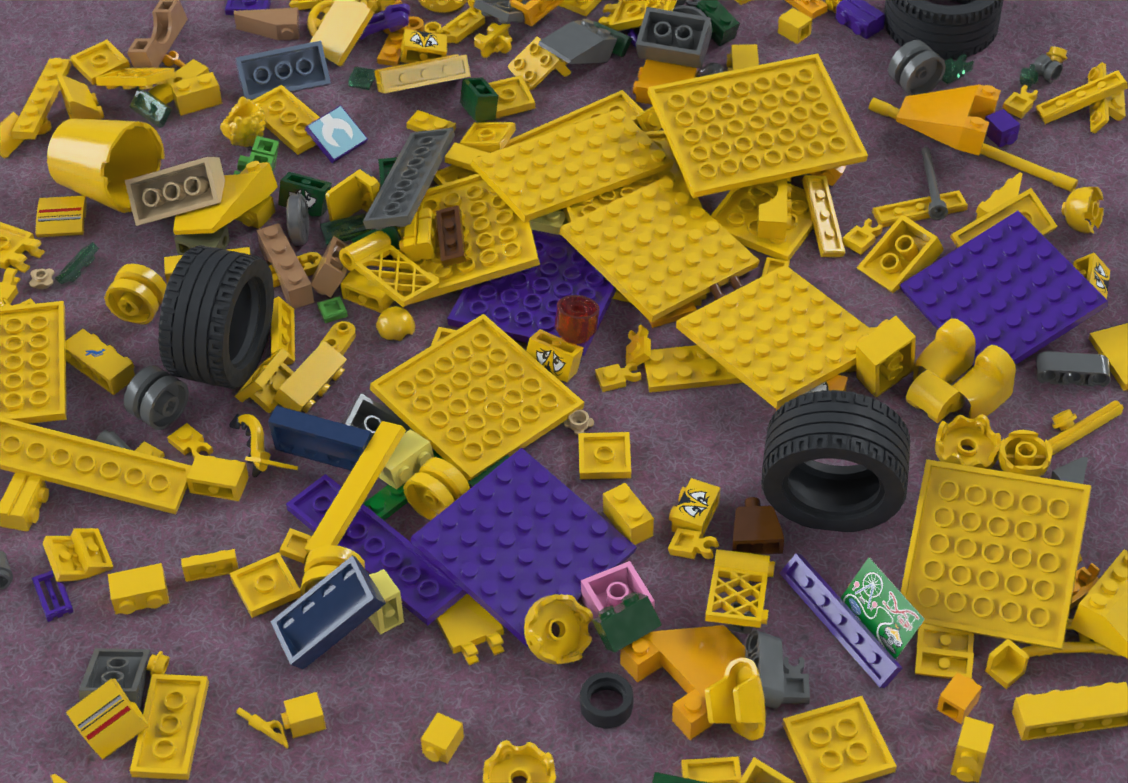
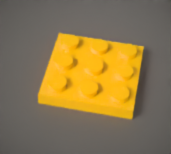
[782,696,897,783]

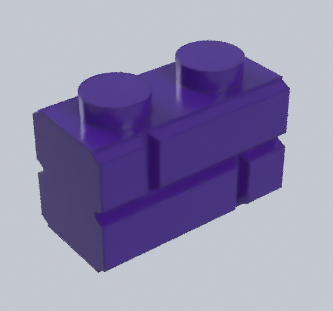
[835,0,885,39]

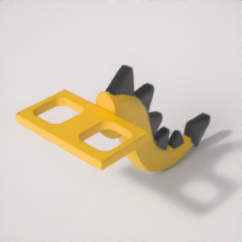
[229,414,298,477]

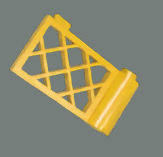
[339,230,440,307]
[705,549,775,628]

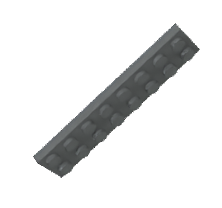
[363,127,455,230]

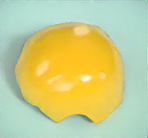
[376,306,416,341]

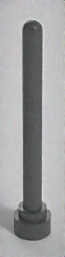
[921,147,948,220]

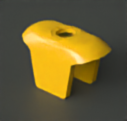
[705,658,766,741]

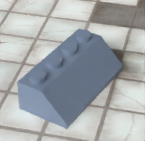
[235,41,331,100]

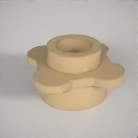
[29,268,54,289]
[564,409,594,435]

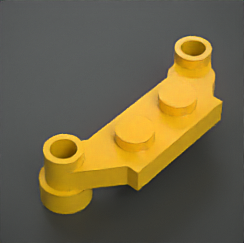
[424,0,485,44]

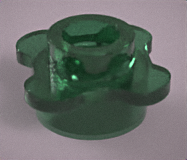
[1020,64,1038,90]

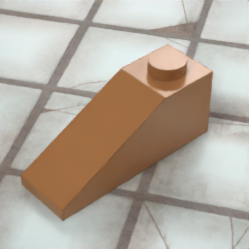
[234,8,300,40]
[311,236,349,297]

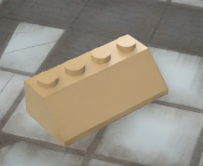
[125,157,225,226]

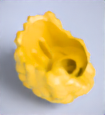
[220,97,266,147]

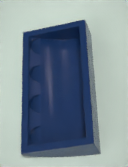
[268,406,372,471]
[270,555,386,669]

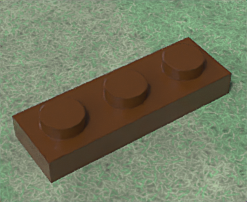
[436,205,467,267]

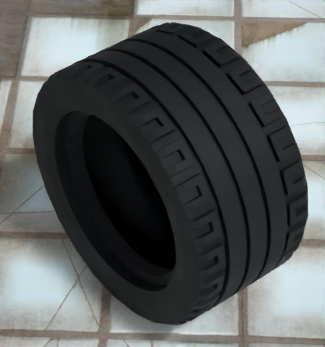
[884,0,1004,60]
[158,245,274,389]
[761,390,910,532]

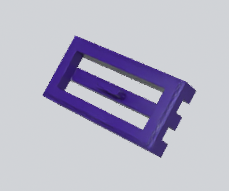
[32,570,74,622]

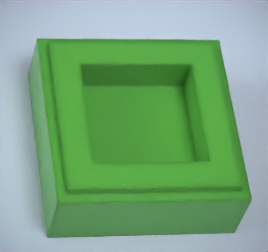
[317,296,348,323]

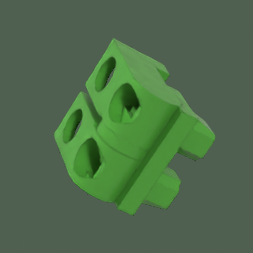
[233,136,279,175]

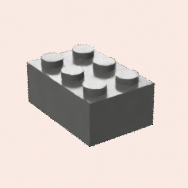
[636,7,712,69]

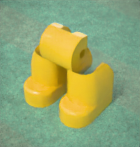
[906,318,1016,424]

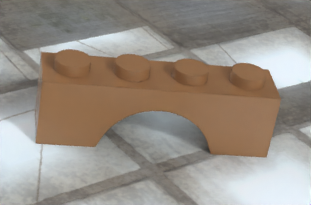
[127,0,188,68]
[256,223,314,309]

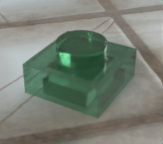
[348,66,375,90]

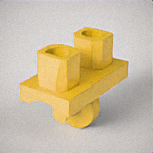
[474,22,512,58]

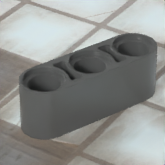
[1036,351,1111,387]
[745,629,785,709]

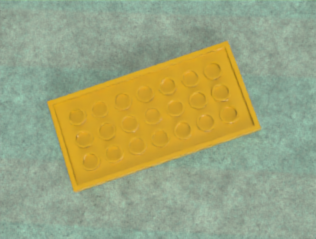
[471,108,674,223]

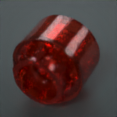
[555,295,600,344]

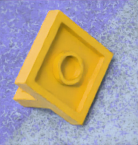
[234,348,294,413]

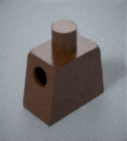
[732,497,784,555]

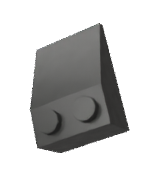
[538,19,617,64]
[342,393,416,437]
[79,648,150,711]

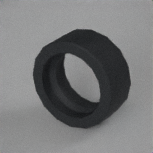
[580,672,634,729]

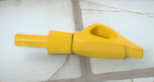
[236,707,289,749]

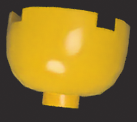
[1061,187,1104,234]
[998,430,1053,477]

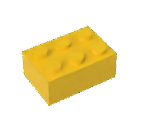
[856,315,916,398]

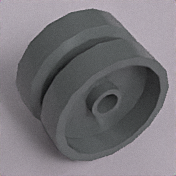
[888,40,946,96]
[124,365,189,430]

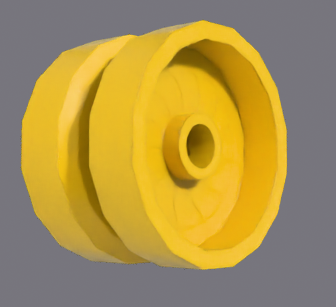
[104,263,167,325]
[403,457,471,521]
[301,545,365,596]

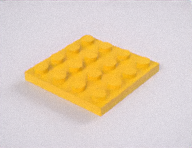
[711,184,814,261]

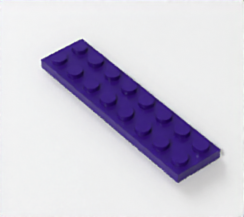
[286,474,467,626]

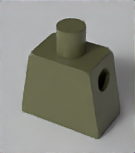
[174,224,230,255]

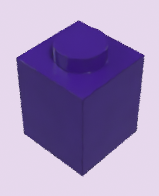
[985,109,1020,148]

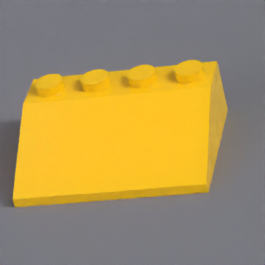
[1070,549,1128,659]

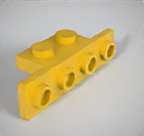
[1088,62,1126,134]

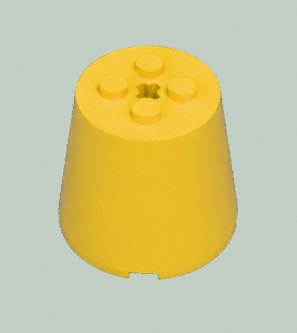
[47,118,164,213]

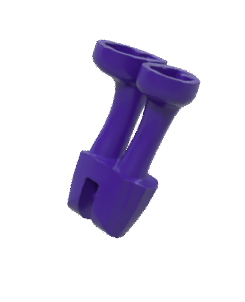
[358,3,410,40]

